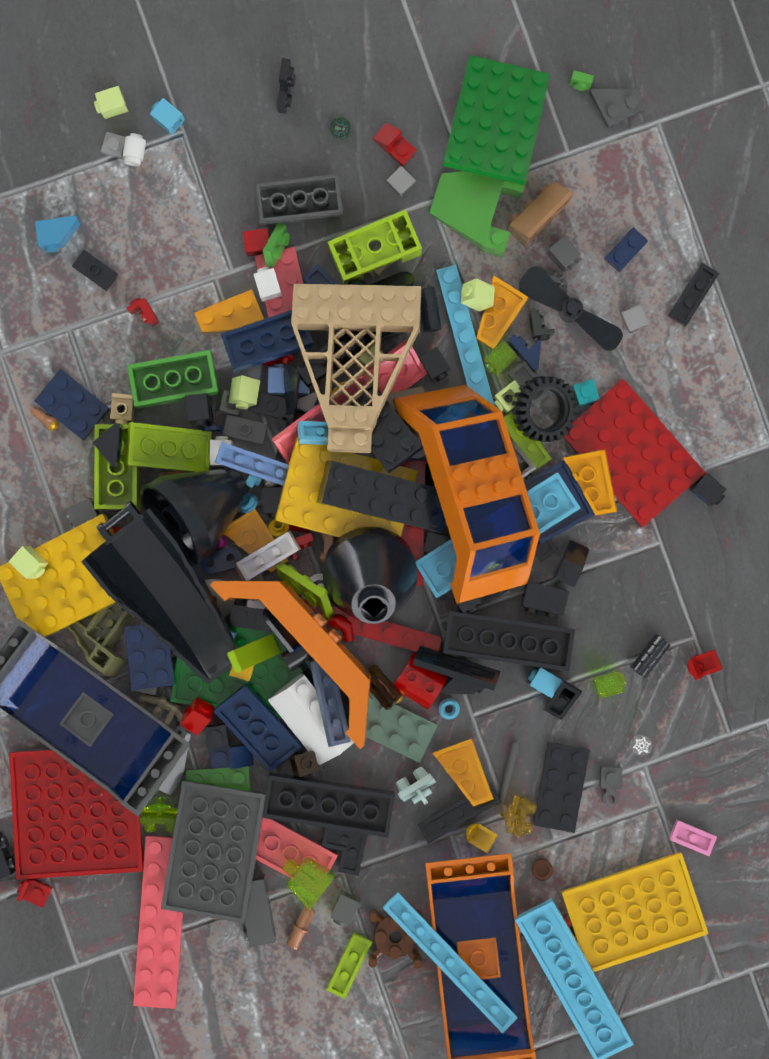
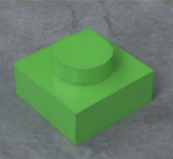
[569,70,594,91]

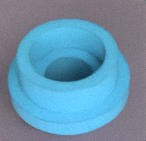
[240,493,258,513]
[439,698,460,720]

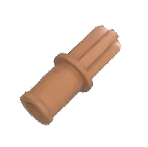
[286,906,314,950]

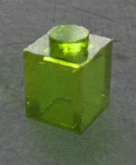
[484,341,518,376]
[592,670,627,698]

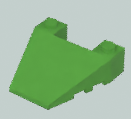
[429,171,529,257]

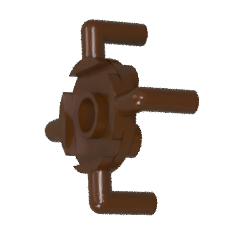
[368,909,423,969]

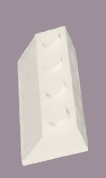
[267,673,354,765]

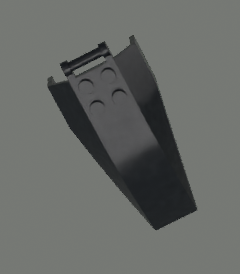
[81,501,238,684]

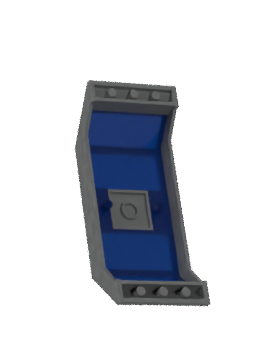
[0,619,190,816]

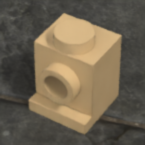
[110,393,135,424]

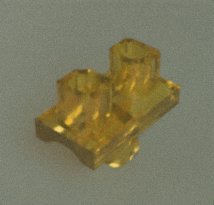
[500,795,537,838]

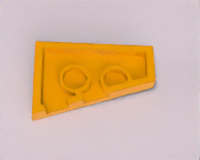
[476,275,529,350]
[194,289,264,333]
[563,449,617,515]
[224,508,289,572]
[433,739,494,806]

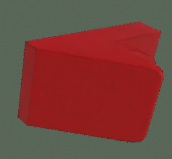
[372,123,417,167]

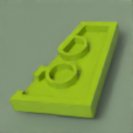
[275,561,334,621]

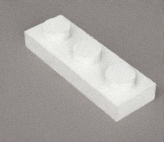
[236,531,301,581]

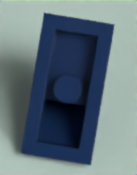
[507,334,541,373]
[210,745,254,769]

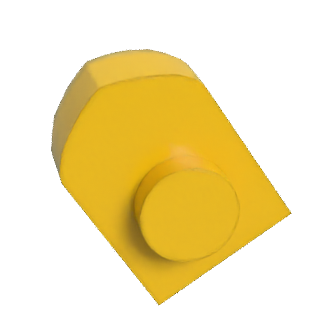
[466,823,498,854]

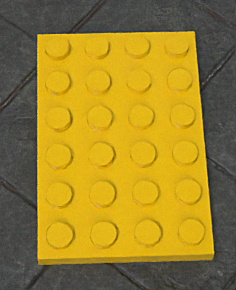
[275,437,418,537]
[0,514,115,644]
[561,852,709,972]

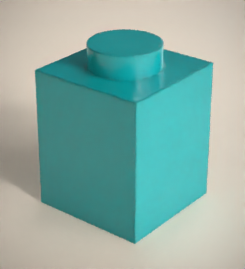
[570,379,600,408]

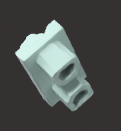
[396,767,436,805]

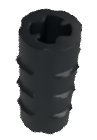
[420,287,442,333]
[631,634,671,679]

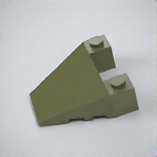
[67,602,134,678]

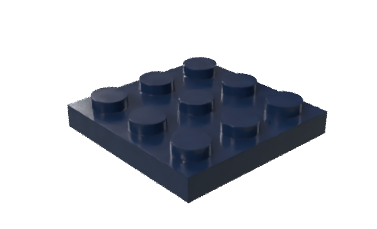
[524,460,595,544]

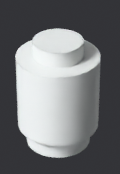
[122,133,146,166]

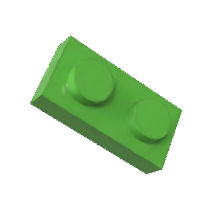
[263,223,290,268]

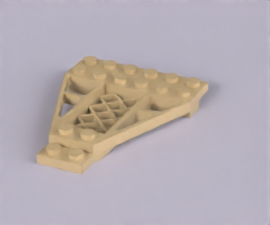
[291,284,421,453]

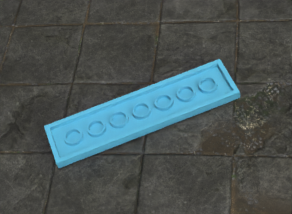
[416,472,581,598]
[515,898,634,1059]

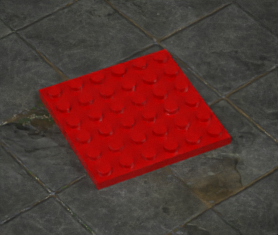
[9,744,144,880]

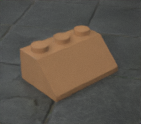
[508,181,574,247]

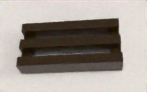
[368,665,403,710]

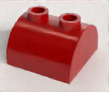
[394,652,449,710]

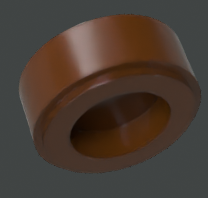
[531,858,553,881]

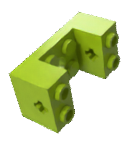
[328,209,422,285]

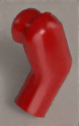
[329,614,354,642]

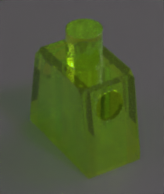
[282,858,335,910]

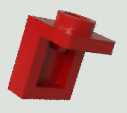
[687,649,723,680]

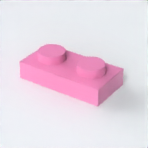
[669,819,717,856]

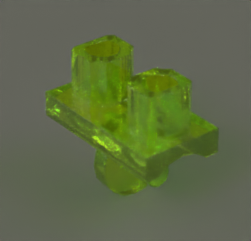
[140,798,178,832]

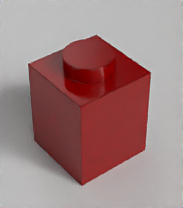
[243,228,271,257]
[180,697,215,736]

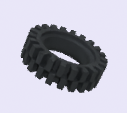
[511,376,578,442]

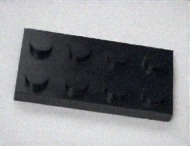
[341,385,423,474]
[533,741,590,833]

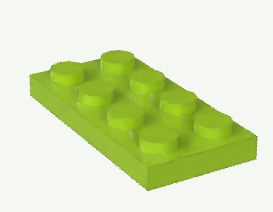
[125,422,212,472]

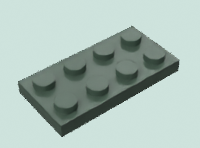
[346,691,438,763]

